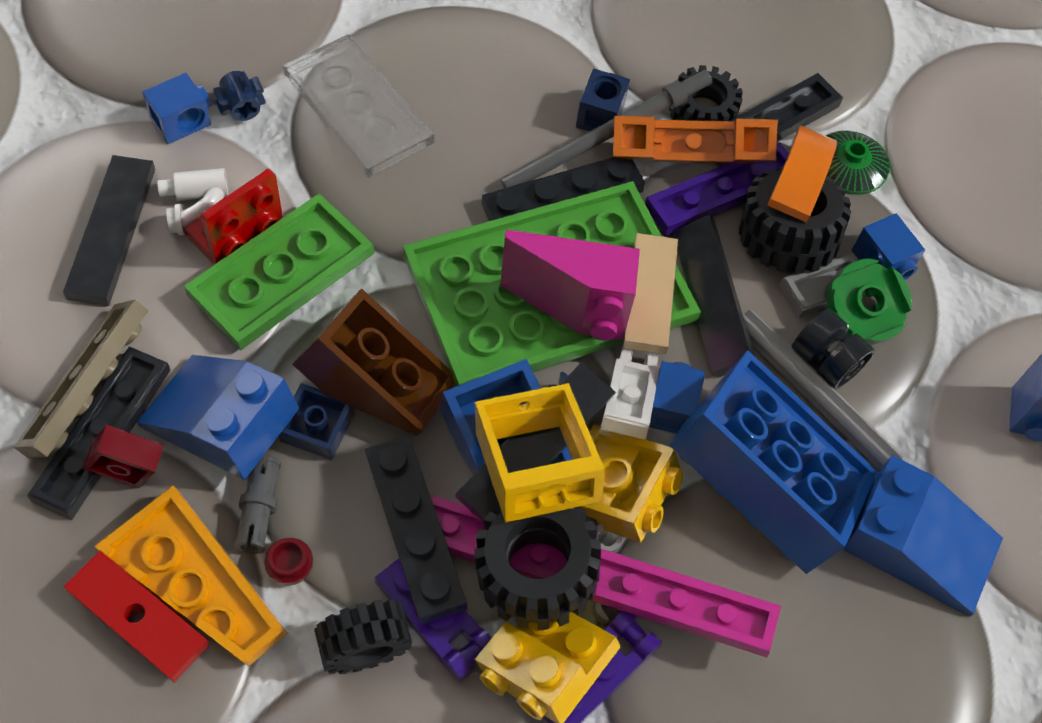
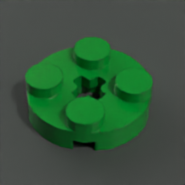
[824,259,912,344]

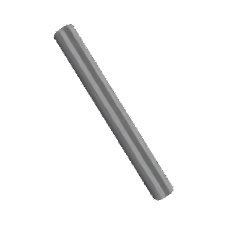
[743,310,903,470]

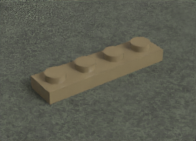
[13,299,148,458]

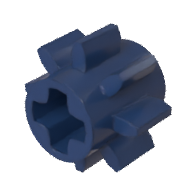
[213,71,266,121]

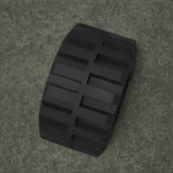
[739,167,851,274]
[474,504,601,630]

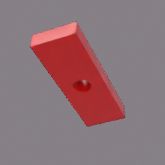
[63,550,210,683]

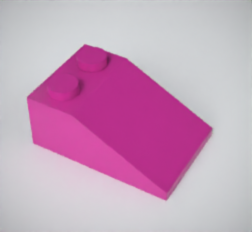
[500,229,640,340]

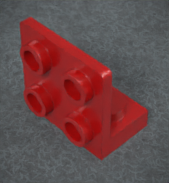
[184,169,283,265]

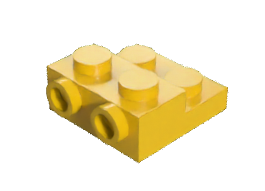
[571,424,683,543]
[475,612,620,723]

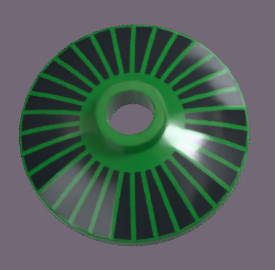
[826,130,890,195]

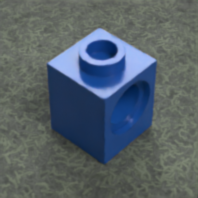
[142,72,212,144]
[852,213,925,280]
[649,361,705,434]

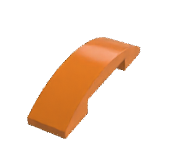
[613,116,778,163]
[767,125,837,223]

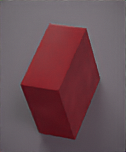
[82,424,164,488]

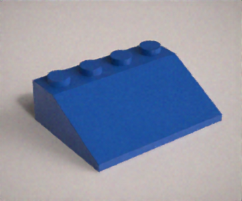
[669,350,877,574]

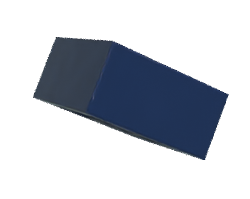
[279,383,355,460]

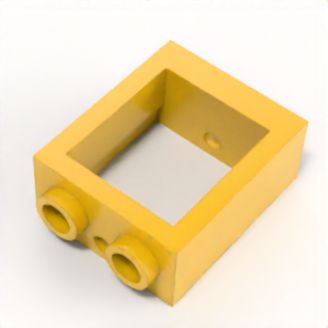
[475,383,605,523]

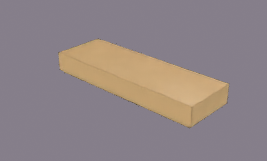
[623,233,678,355]

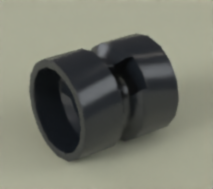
[791,308,876,390]

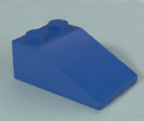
[136,354,299,480]
[440,359,572,475]
[843,455,1003,617]

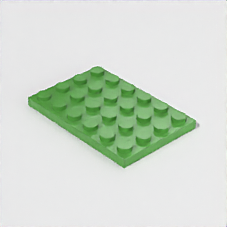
[403,181,701,387]

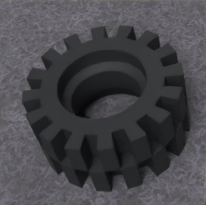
[669,65,743,122]
[314,600,413,674]

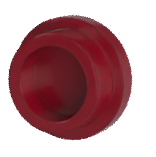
[264,538,313,586]

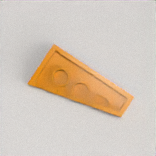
[94,486,289,666]

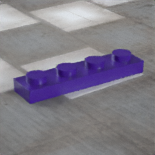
[645,142,789,236]

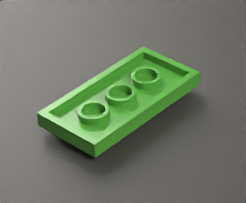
[184,193,374,351]

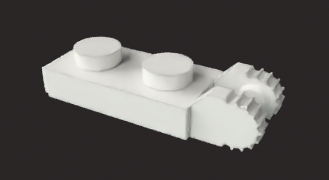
[600,345,660,440]

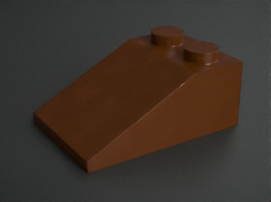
[292,288,455,436]

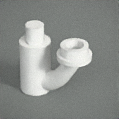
[158,168,228,236]

